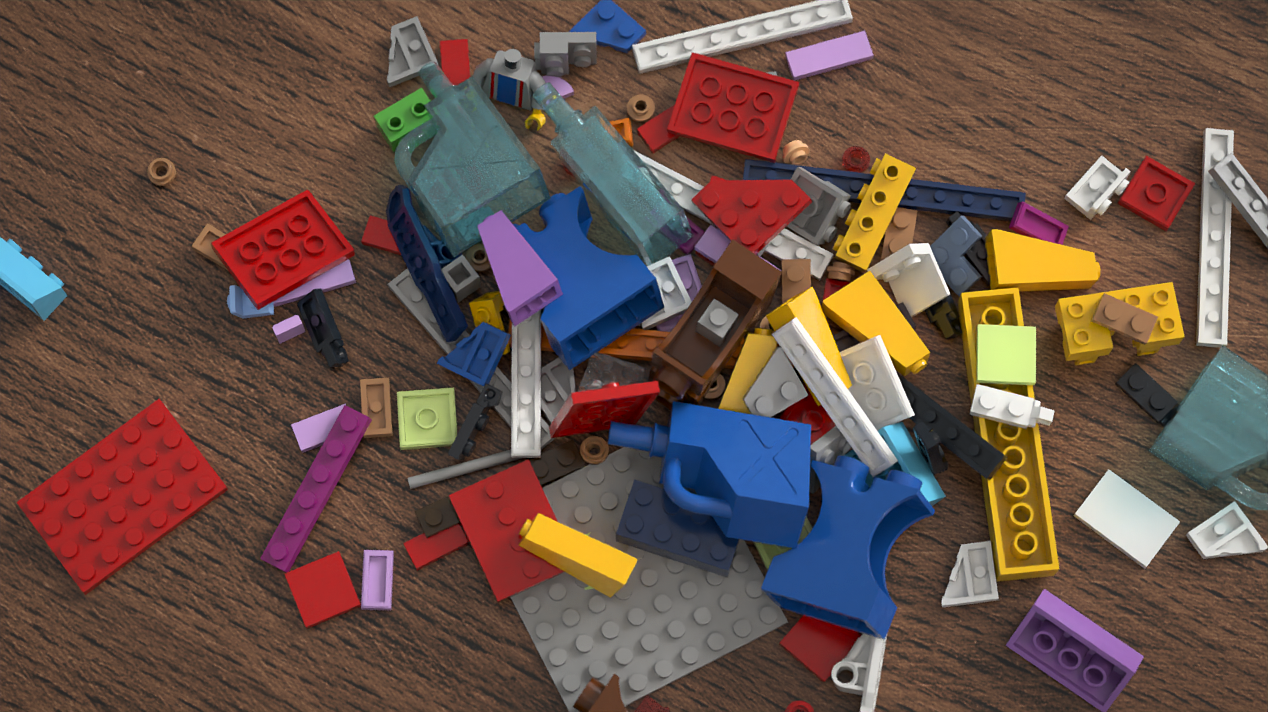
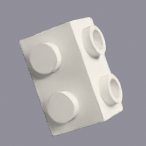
[1064,156,1131,220]

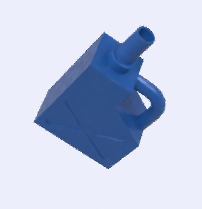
[608,401,811,548]

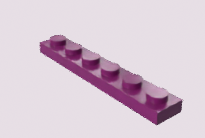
[260,405,372,573]

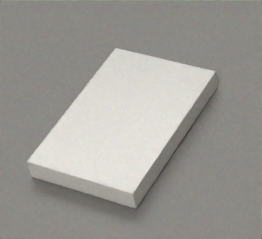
[839,335,915,431]
[1074,469,1180,569]

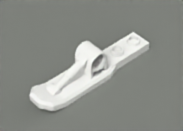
[832,634,887,712]

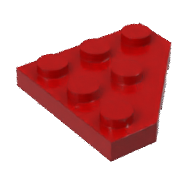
[691,180,812,255]

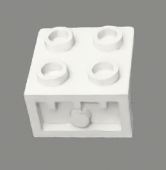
[867,243,950,318]

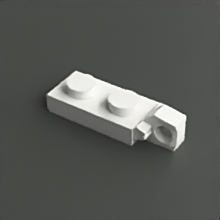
[969,384,1054,429]

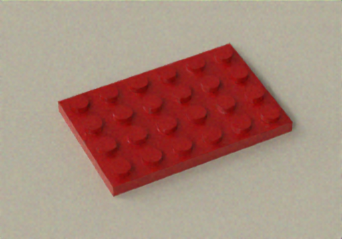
[16,399,228,595]

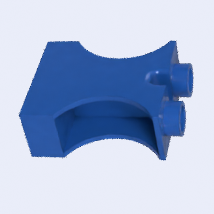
[513,186,664,370]
[761,456,935,640]

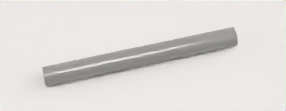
[408,450,521,489]

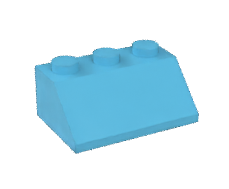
[0,237,67,321]
[844,422,946,506]

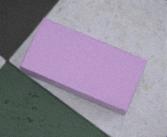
[291,404,346,453]
[361,550,394,610]

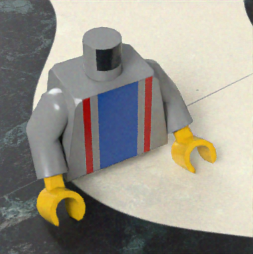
[460,49,548,131]

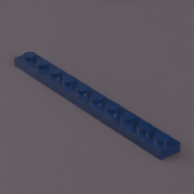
[743,159,1026,221]

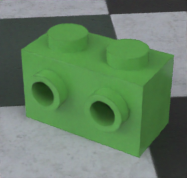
[374,88,441,152]

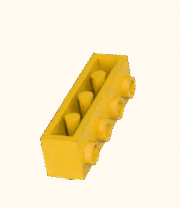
[832,153,916,273]

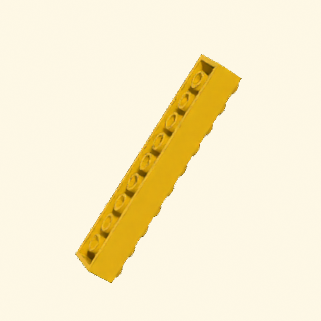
[957,288,1059,582]

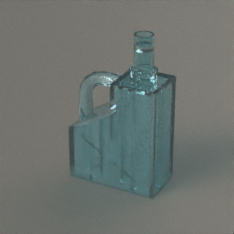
[394,62,551,257]
[533,82,693,266]
[1149,346,1268,510]

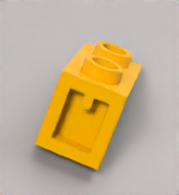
[469,291,510,355]

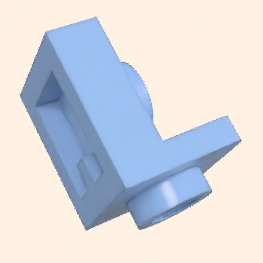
[227,285,274,319]

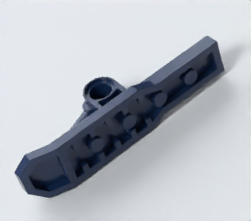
[386,185,468,342]

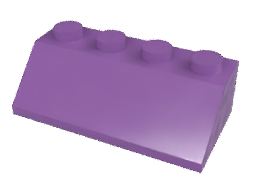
[1005,589,1144,712]

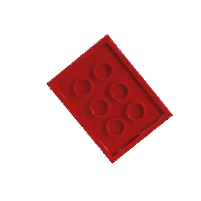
[667,52,799,163]
[211,189,355,310]
[549,381,660,438]
[449,459,564,603]

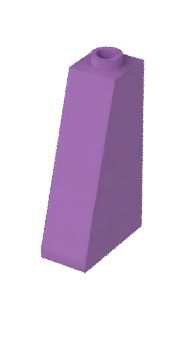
[477,210,563,326]

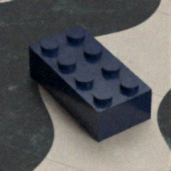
[616,479,740,577]

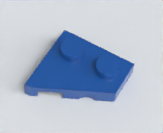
[569,0,646,53]
[437,322,511,386]

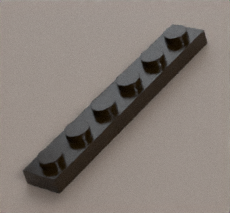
[415,440,585,538]

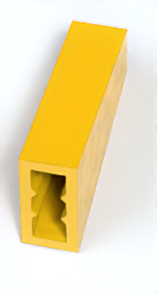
[985,229,1100,292]
[822,271,930,376]
[766,287,852,406]
[718,328,777,414]
[519,513,638,598]

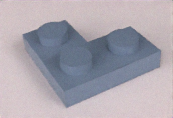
[930,216,983,297]

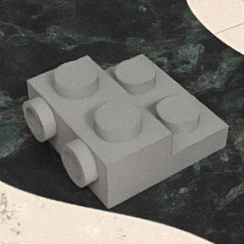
[534,32,597,77]
[787,167,851,245]

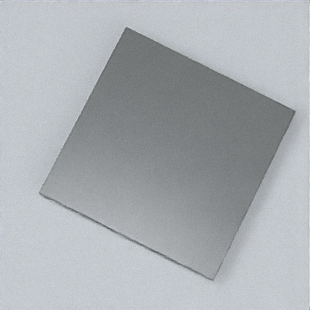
[510,447,788,712]

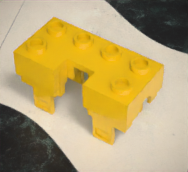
[1055,282,1185,365]

